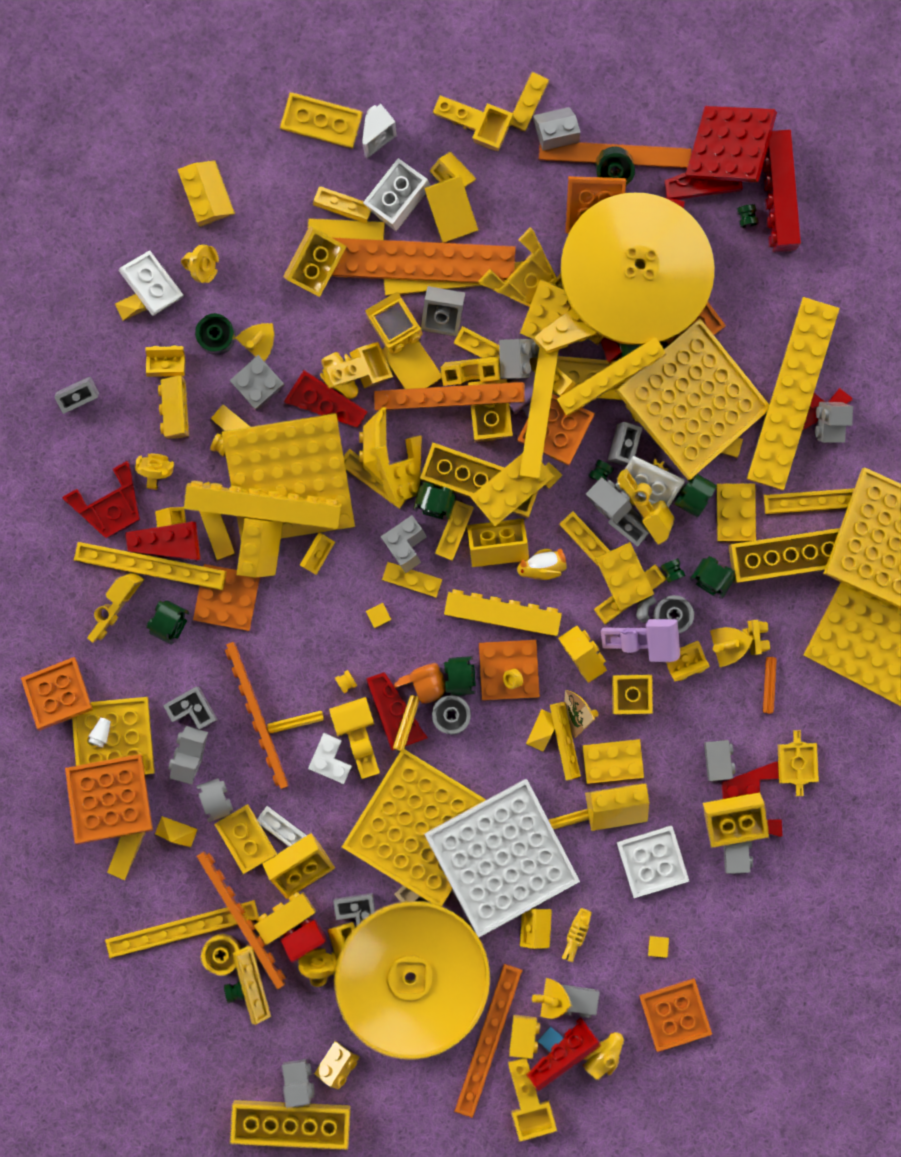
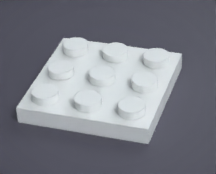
[616,825,689,898]

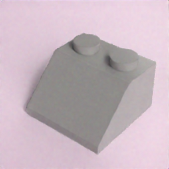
[533,107,580,151]
[421,286,465,336]

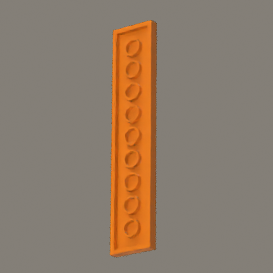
[331,238,516,283]

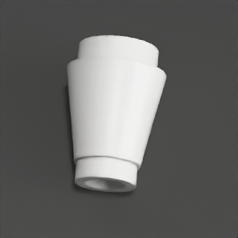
[88,717,111,748]

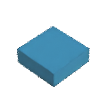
[538,1026,564,1052]

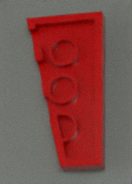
[664,172,743,200]
[284,370,368,428]
[125,521,201,560]
[366,672,428,751]
[527,1017,601,1091]

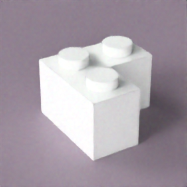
[308,733,352,784]

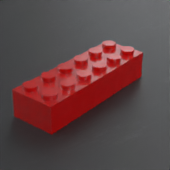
[762,129,801,252]

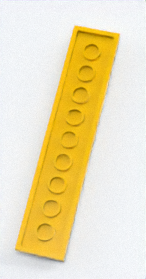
[746,297,840,491]

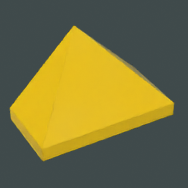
[115,294,147,321]
[526,709,554,752]
[155,816,198,847]

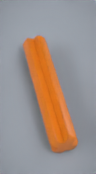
[763,657,777,714]

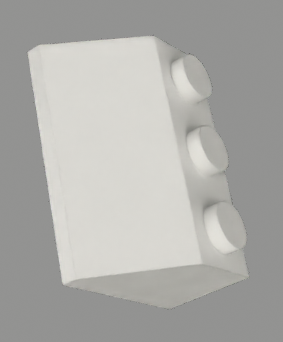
[362,104,397,158]
[363,158,431,231]

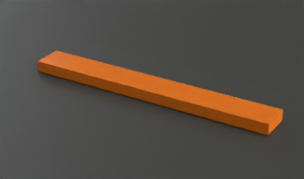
[539,142,692,168]
[454,963,522,1118]

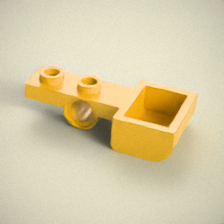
[432,95,514,151]
[322,342,393,388]
[617,468,674,545]
[87,573,145,643]
[329,697,380,779]
[508,1058,557,1141]

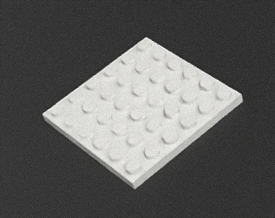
[424,779,580,937]

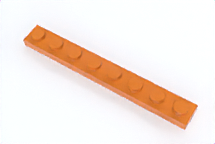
[374,382,525,410]
[225,642,289,789]
[197,851,286,989]

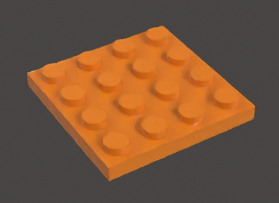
[65,754,153,845]

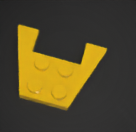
[478,227,558,307]
[369,435,422,503]

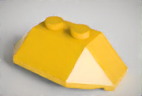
[359,407,387,486]

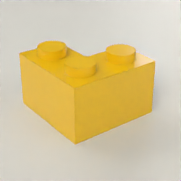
[558,626,607,683]

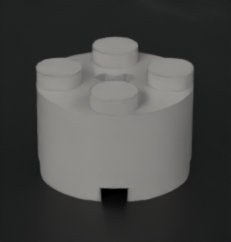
[653,595,694,634]
[432,696,471,734]
[196,778,233,822]

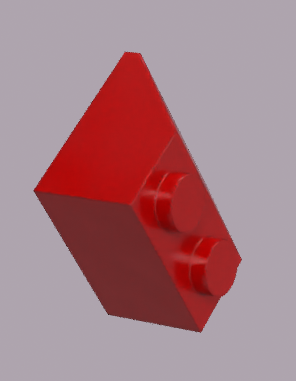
[281,918,327,962]

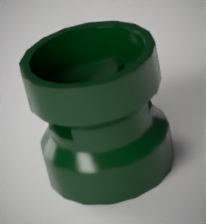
[737,204,759,228]
[588,459,614,482]
[661,558,686,583]
[224,981,245,1004]

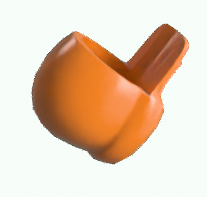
[394,663,446,704]

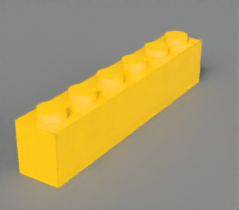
[444,589,562,636]

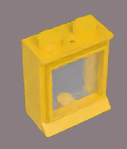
[365,291,423,354]

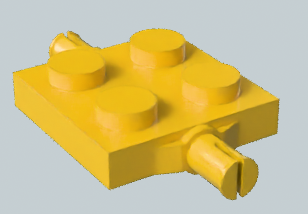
[777,730,819,796]

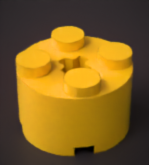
[201,934,241,975]

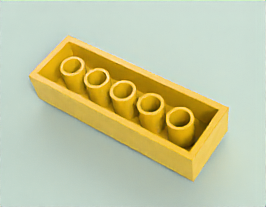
[420,443,538,519]
[728,528,840,584]
[230,1100,351,1149]

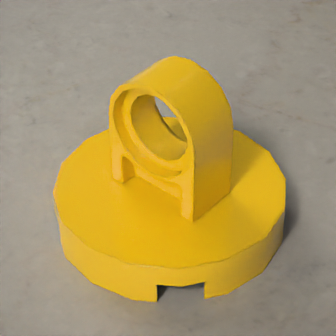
[181,244,219,283]
[135,453,174,490]
[298,948,337,987]

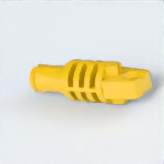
[562,908,592,962]

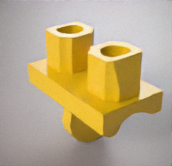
[742,620,770,655]

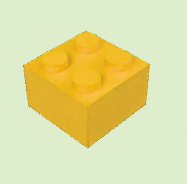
[612,675,653,714]

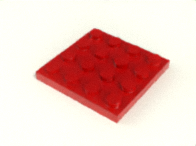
[686,106,777,182]

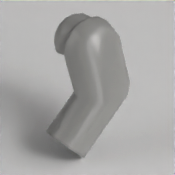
[636,595,657,623]

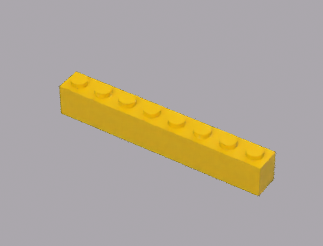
[184,481,341,529]

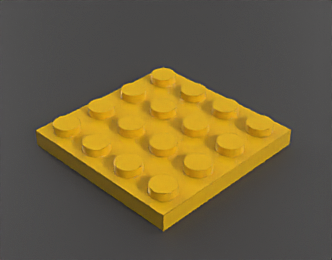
[72,697,155,774]

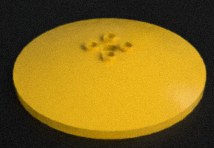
[560,193,714,345]
[335,901,490,1059]

